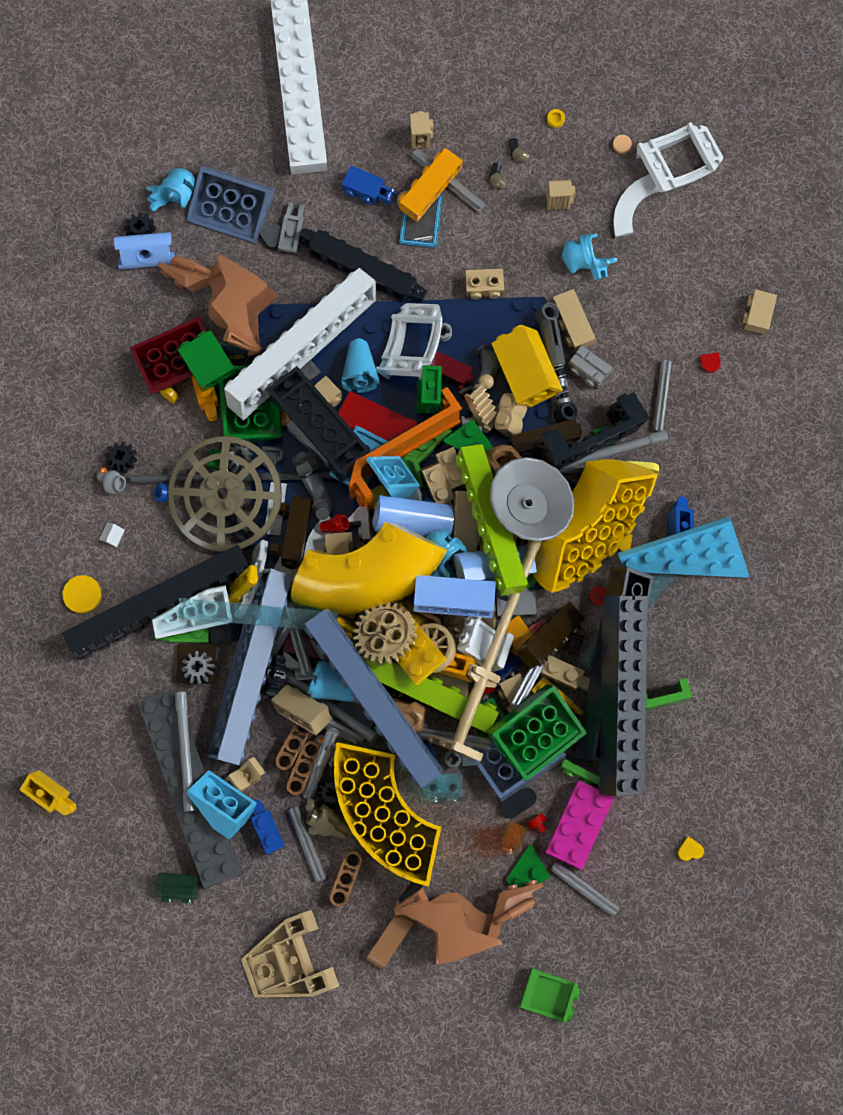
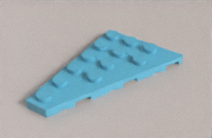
[618,516,749,578]

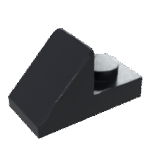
[209,618,245,644]

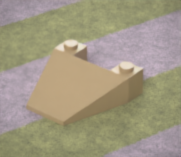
[241,910,339,998]

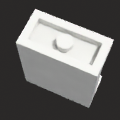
[457,616,514,672]

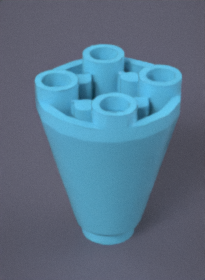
[307,660,354,702]

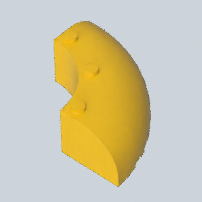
[527,459,658,593]
[291,522,448,615]
[334,742,441,887]

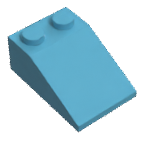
[366,456,420,499]
[186,770,257,840]

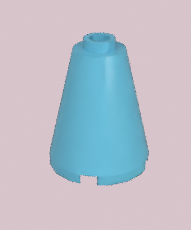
[341,338,379,393]

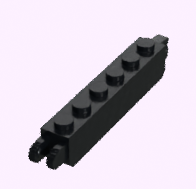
[299,228,427,303]

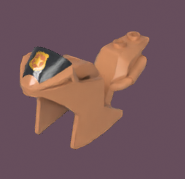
[157,254,278,359]
[394,880,543,964]

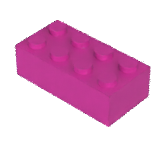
[544,780,614,870]

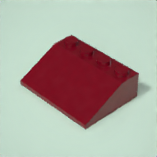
[130,317,206,395]

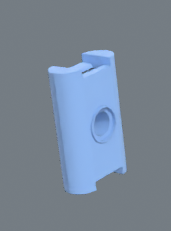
[114,232,175,270]

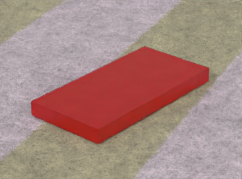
[338,391,418,442]

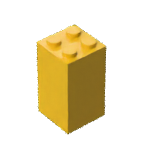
[491,325,563,408]

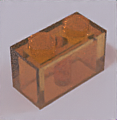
[498,821,527,854]

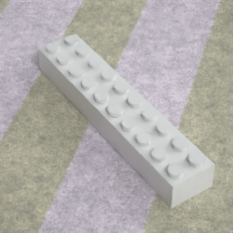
[271,0,328,175]
[224,268,376,420]

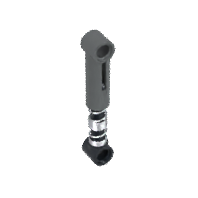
[535,302,578,423]

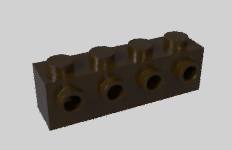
[516,601,585,669]

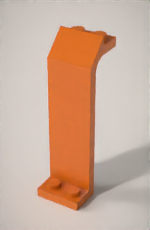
[349,387,462,511]

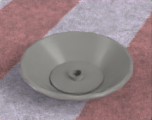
[490,457,574,542]

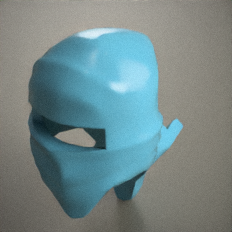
[147,168,196,211]
[562,233,617,280]
[426,529,469,578]

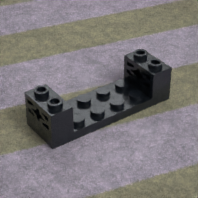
[267,366,371,483]
[530,392,650,470]

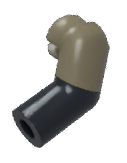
[509,138,530,162]
[489,163,506,189]

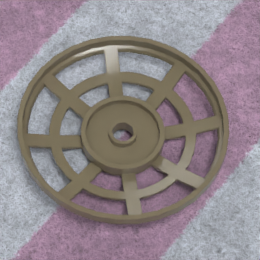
[168,436,282,552]

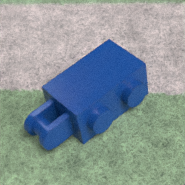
[342,165,396,205]
[667,496,694,537]
[251,799,286,855]

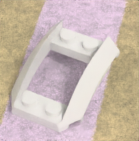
[636,123,723,192]
[376,303,442,380]

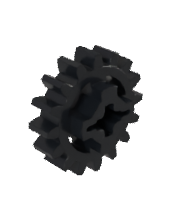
[262,654,288,697]

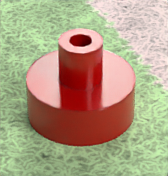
[526,813,547,833]

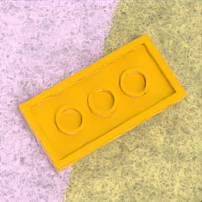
[372,602,447,686]

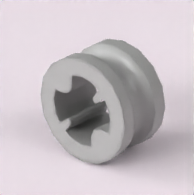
[439,323,452,342]
[444,751,462,768]

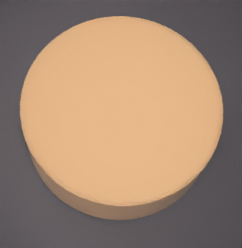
[613,135,632,154]

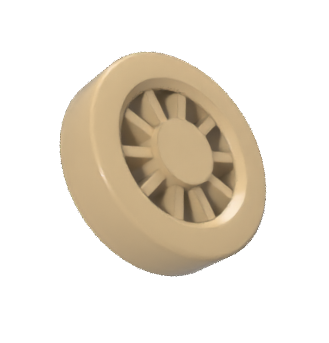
[421,623,456,673]

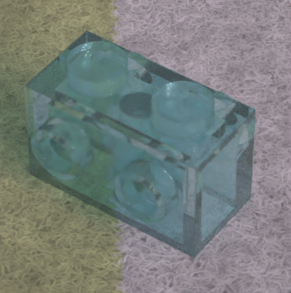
[422,773,463,802]

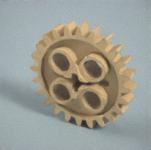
[353,602,417,665]

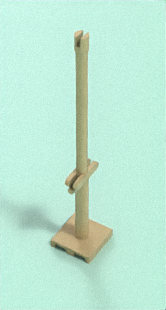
[428,540,542,762]

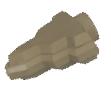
[306,805,353,839]

